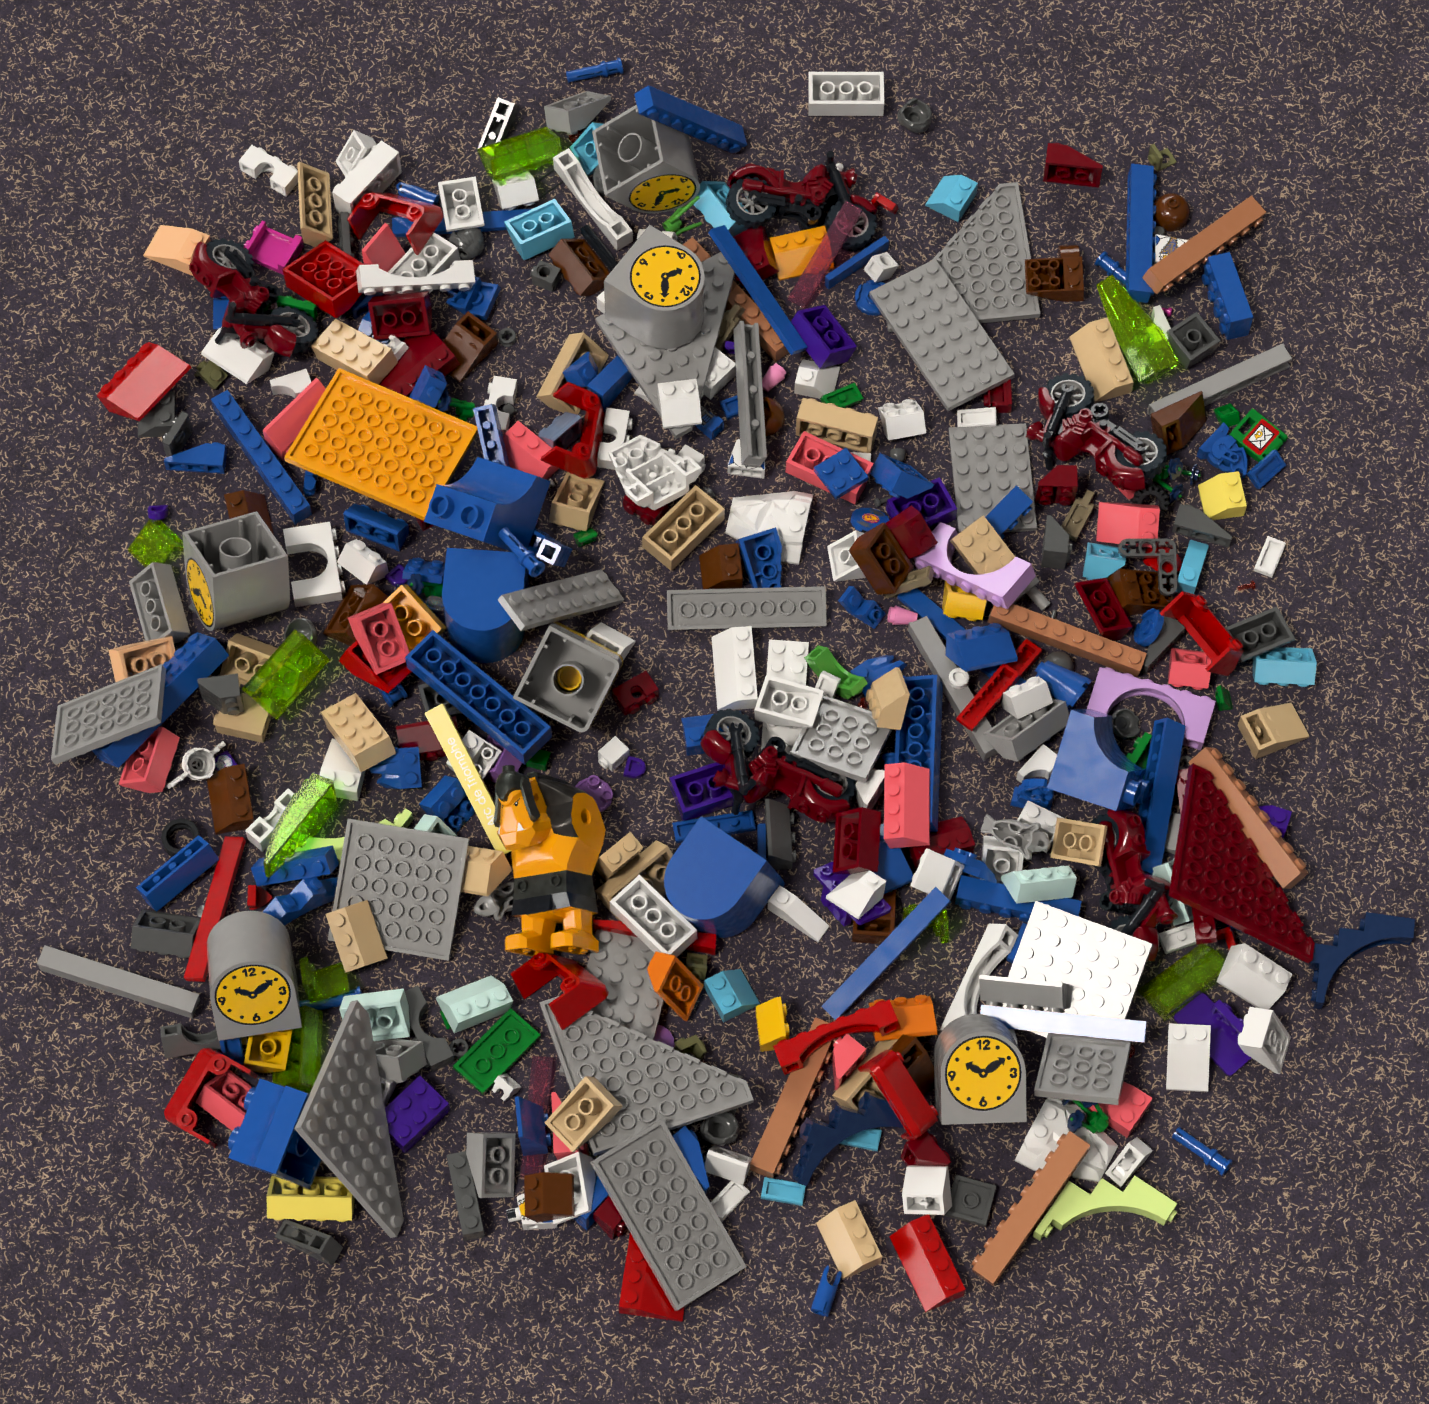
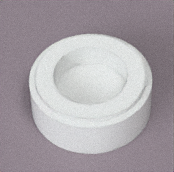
[948,668,969,689]

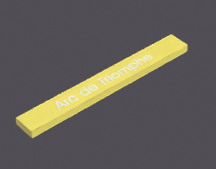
[425,704,511,854]

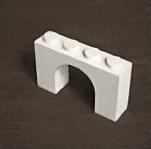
[283,522,345,607]

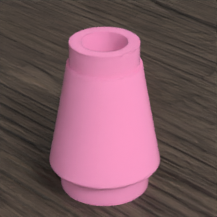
[762,363,786,392]
[887,605,918,625]

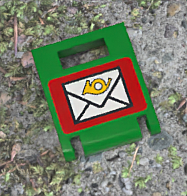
[1229,408,1288,463]

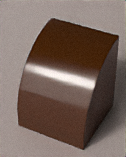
[1058,245,1080,258]

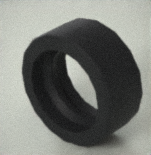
[161,818,200,857]

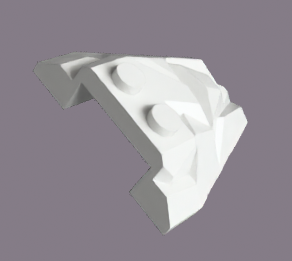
[608,435,702,510]
[725,491,814,565]
[1015,1098,1118,1182]

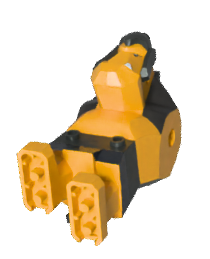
[493,765,606,957]

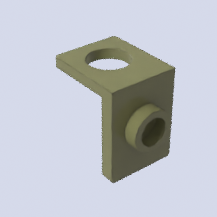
[1148,144,1177,172]

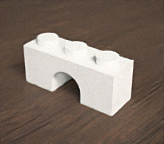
[239,145,298,197]
[484,376,517,436]
[597,408,633,470]
[245,789,305,852]

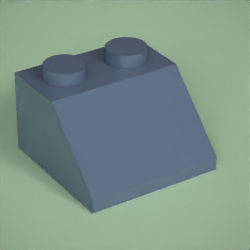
[538,412,582,449]

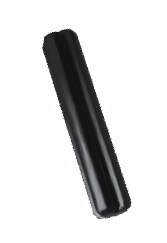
[580,225,618,271]

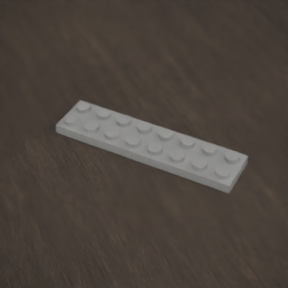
[498,569,624,631]
[667,586,827,630]

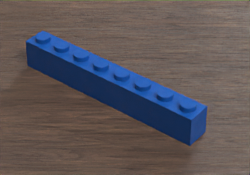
[634,85,747,153]
[1125,163,1157,303]
[211,390,312,525]
[1138,718,1186,875]

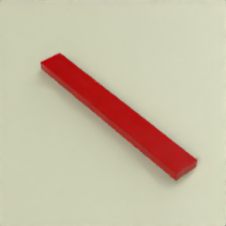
[184,836,246,982]

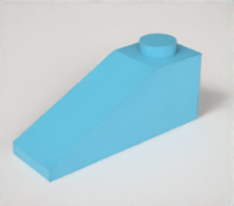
[1175,540,1209,594]

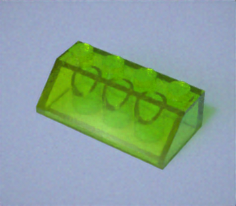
[477,126,562,181]
[241,629,330,720]
[1138,944,1225,1022]
[272,1005,323,1094]

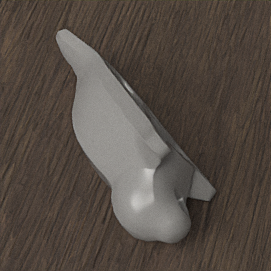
[981,814,1051,860]
[474,882,514,921]

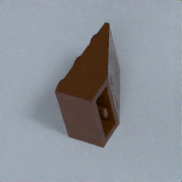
[1025,256,1084,302]
[443,311,498,383]
[1150,391,1206,455]
[1107,569,1174,616]
[852,889,896,944]
[889,1034,934,1096]

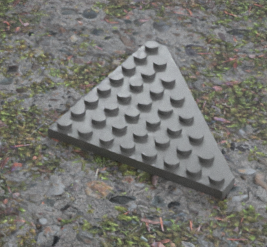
[886,182,1040,332]
[595,252,735,439]
[539,996,754,1156]
[294,1000,404,1238]

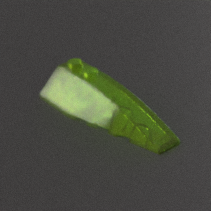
[1096,275,1179,384]
[263,773,338,878]

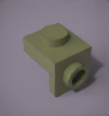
[194,360,228,390]
[685,952,708,980]
[674,1035,707,1060]

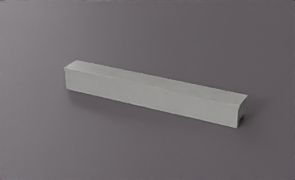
[733,321,767,468]
[1147,344,1292,417]
[908,616,998,761]
[37,945,200,1019]

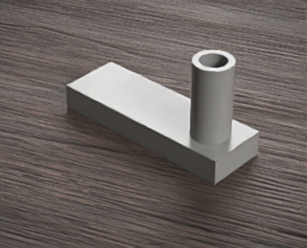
[988,577,1051,617]

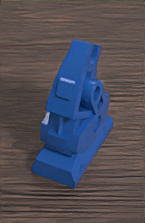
[1197,422,1248,478]
[1010,778,1054,811]

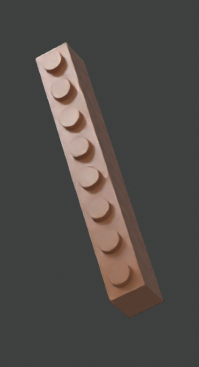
[1142,195,1266,294]
[682,237,789,362]
[988,604,1147,677]
[1188,747,1309,889]
[750,1017,839,1178]
[971,1131,1090,1286]

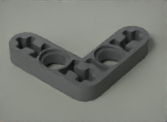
[1118,539,1177,597]

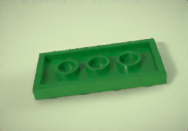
[453,1008,541,1095]

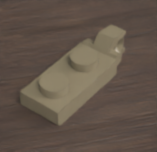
[715,304,745,351]
[1061,489,1094,542]
[884,566,934,598]

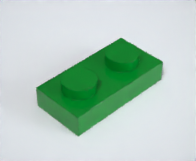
[820,382,864,409]

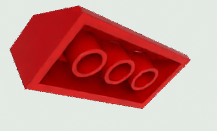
[889,1214,966,1313]

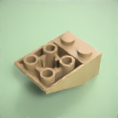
[1238,703,1310,760]

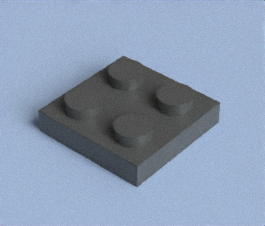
[162,411,193,457]
[945,1175,996,1227]

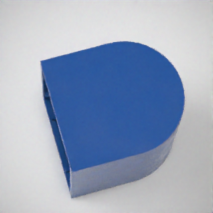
[442,548,530,663]
[664,816,783,938]

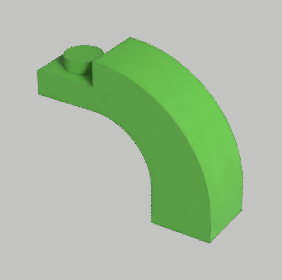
[804,645,868,699]

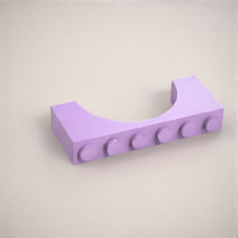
[913,522,1036,609]
[1087,667,1216,750]

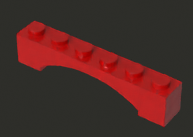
[773,999,901,1075]

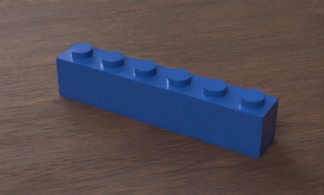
[955,875,1082,922]

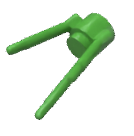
[662,196,702,236]

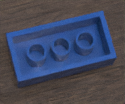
[1202,252,1253,340]

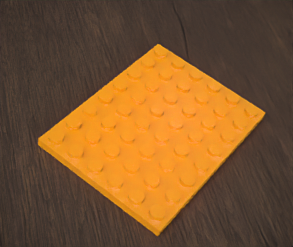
[284,368,478,521]

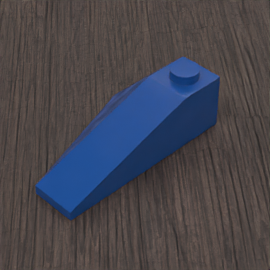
[735,527,782,588]

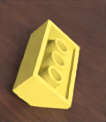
[267,1176,355,1222]

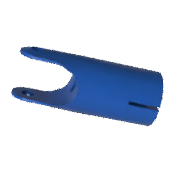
[396,182,439,205]
[810,1265,842,1317]

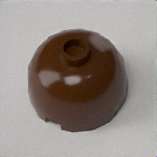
[1153,193,1190,232]
[763,397,785,436]

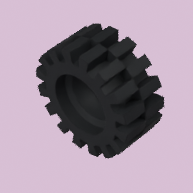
[1132,483,1169,519]

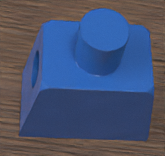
[409,365,447,408]

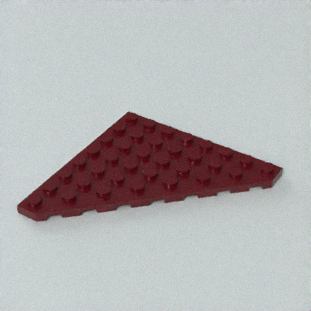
[1169,763,1315,963]

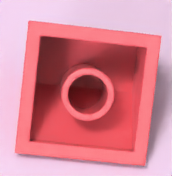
[1168,648,1211,690]
[832,1034,866,1090]

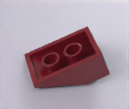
[1043,143,1103,188]
[733,226,779,286]
[886,505,938,559]

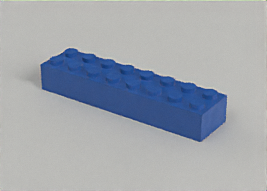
[405,630,552,765]
[92,632,229,768]
[895,675,943,832]

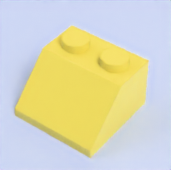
[1198,471,1247,520]

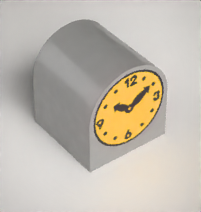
[592,105,700,214]
[604,225,705,349]
[182,511,290,631]
[207,911,302,1041]
[934,1014,1027,1125]

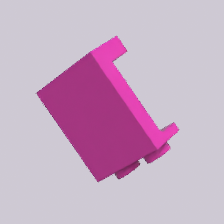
[244,220,304,275]

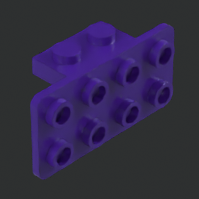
[813,861,891,926]
[1174,993,1252,1076]

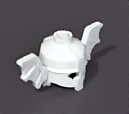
[166,741,226,789]

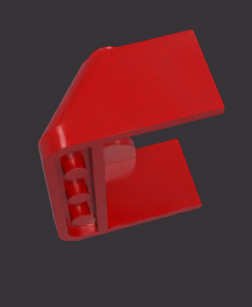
[347,193,444,255]
[540,382,605,479]
[1160,591,1243,676]
[510,953,609,1030]
[164,1048,258,1148]
[858,1050,939,1140]

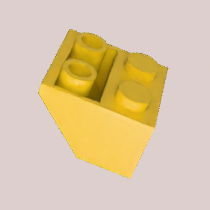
[755,997,790,1052]

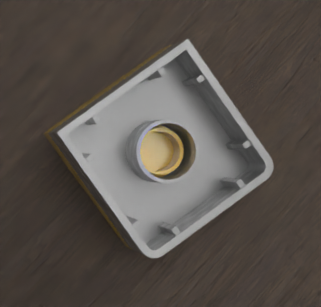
[513,621,623,732]

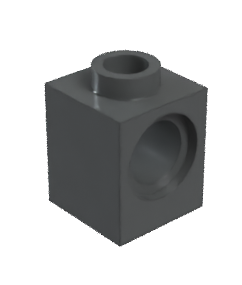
[530,260,561,292]

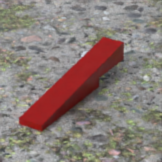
[956,638,1042,731]
[593,919,716,955]

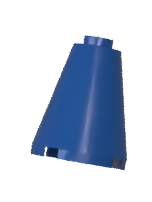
[1035,660,1092,712]

